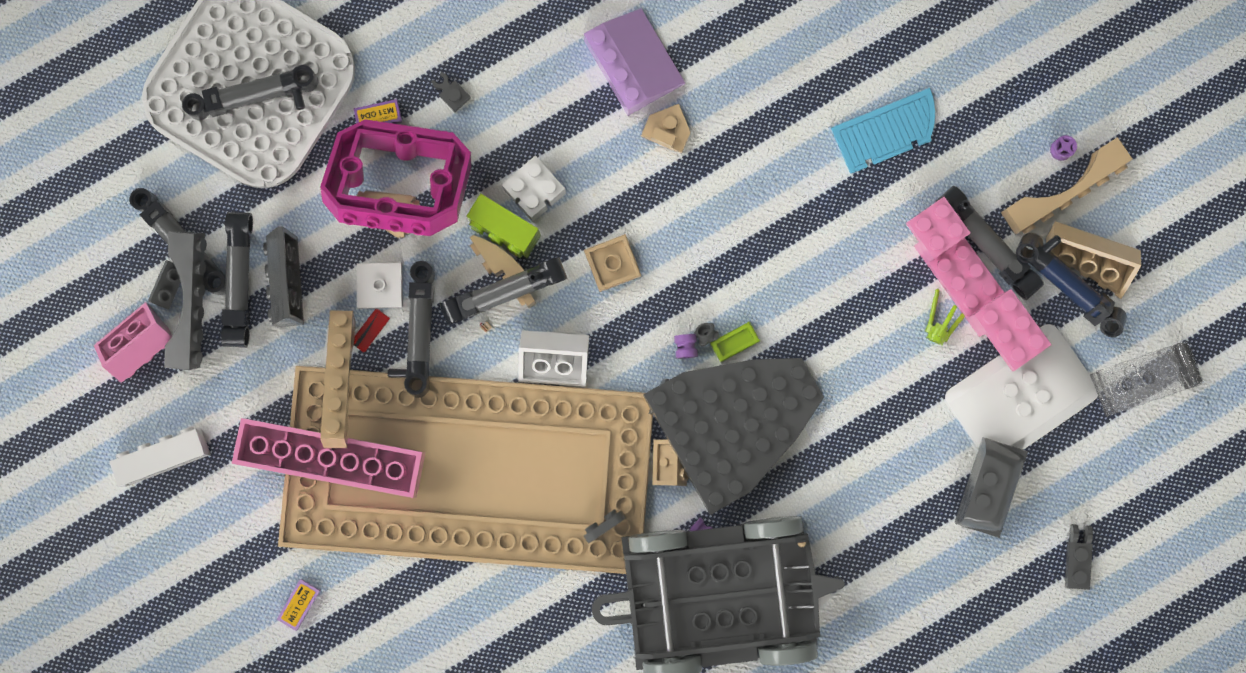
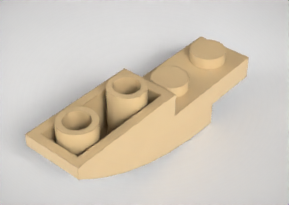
[470,235,536,308]

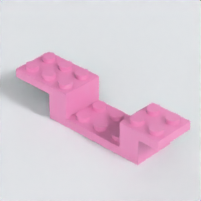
[906,197,1052,371]

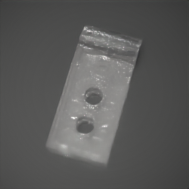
[1090,341,1205,417]

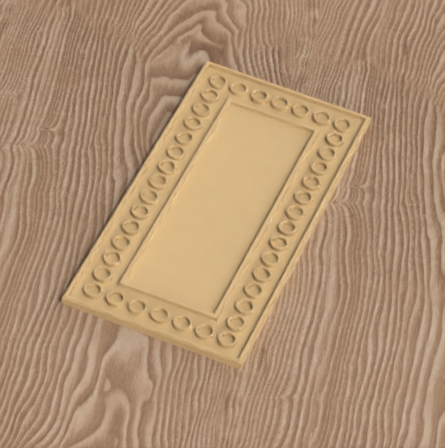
[278,366,653,574]

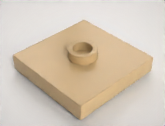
[584,234,641,292]

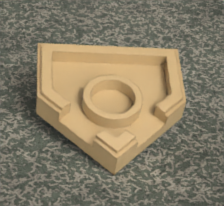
[641,104,691,154]

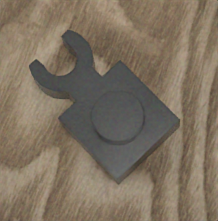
[431,72,471,113]

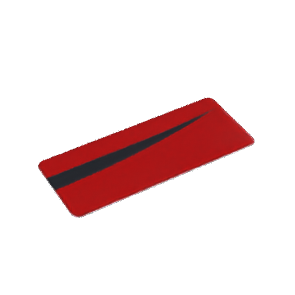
[354,309,390,352]

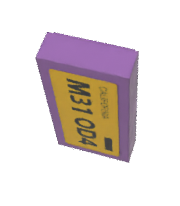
[354,99,402,124]

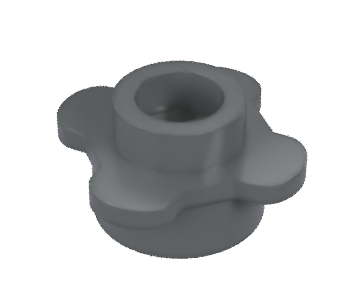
[694,323,719,346]

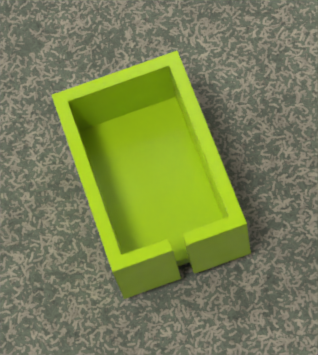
[466,193,541,258]

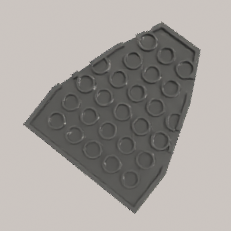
[643,358,824,515]

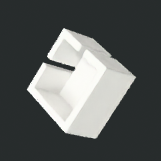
[502,155,566,222]

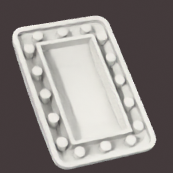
[945,324,1099,449]

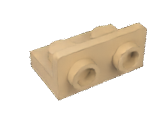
[652,440,689,486]

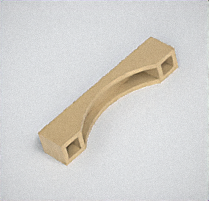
[1001,137,1133,235]
[320,310,356,448]

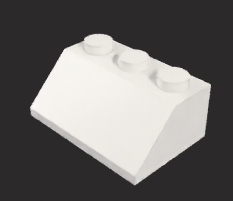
[518,330,589,387]

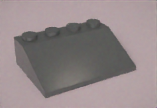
[263,226,304,328]

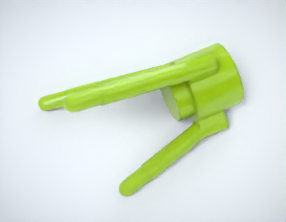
[925,289,965,346]

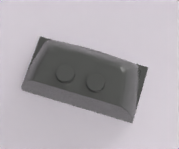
[954,437,1028,538]

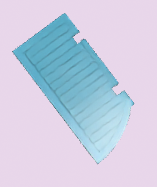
[831,88,935,174]

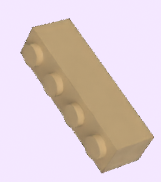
[1046,221,1141,299]

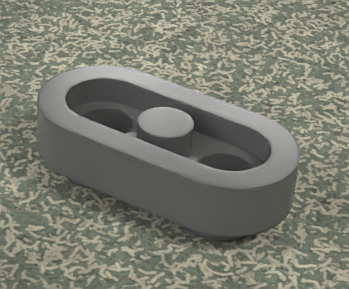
[584,509,626,544]

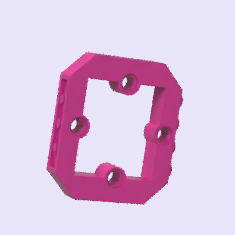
[320,119,471,236]

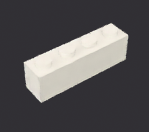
[109,427,211,487]

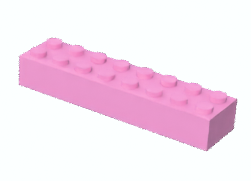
[232,418,425,498]

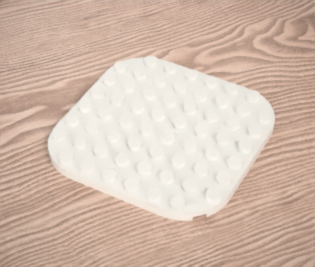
[142,0,355,188]

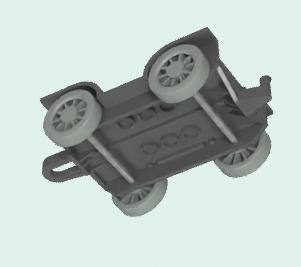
[592,516,845,673]

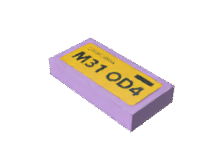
[277,579,321,631]

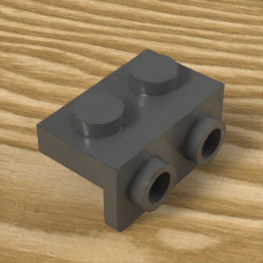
[148,260,181,310]

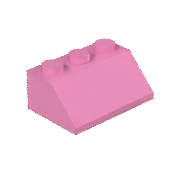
[94,302,172,383]

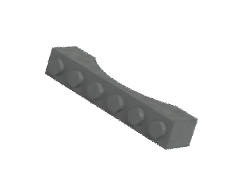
[164,231,207,370]

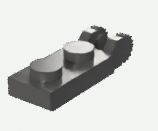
[1065,524,1093,590]

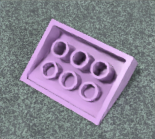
[584,8,685,116]

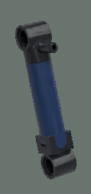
[1016,233,1127,337]

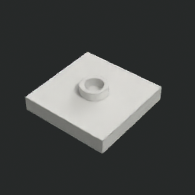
[357,263,403,309]

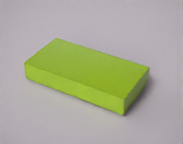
[710,322,760,363]

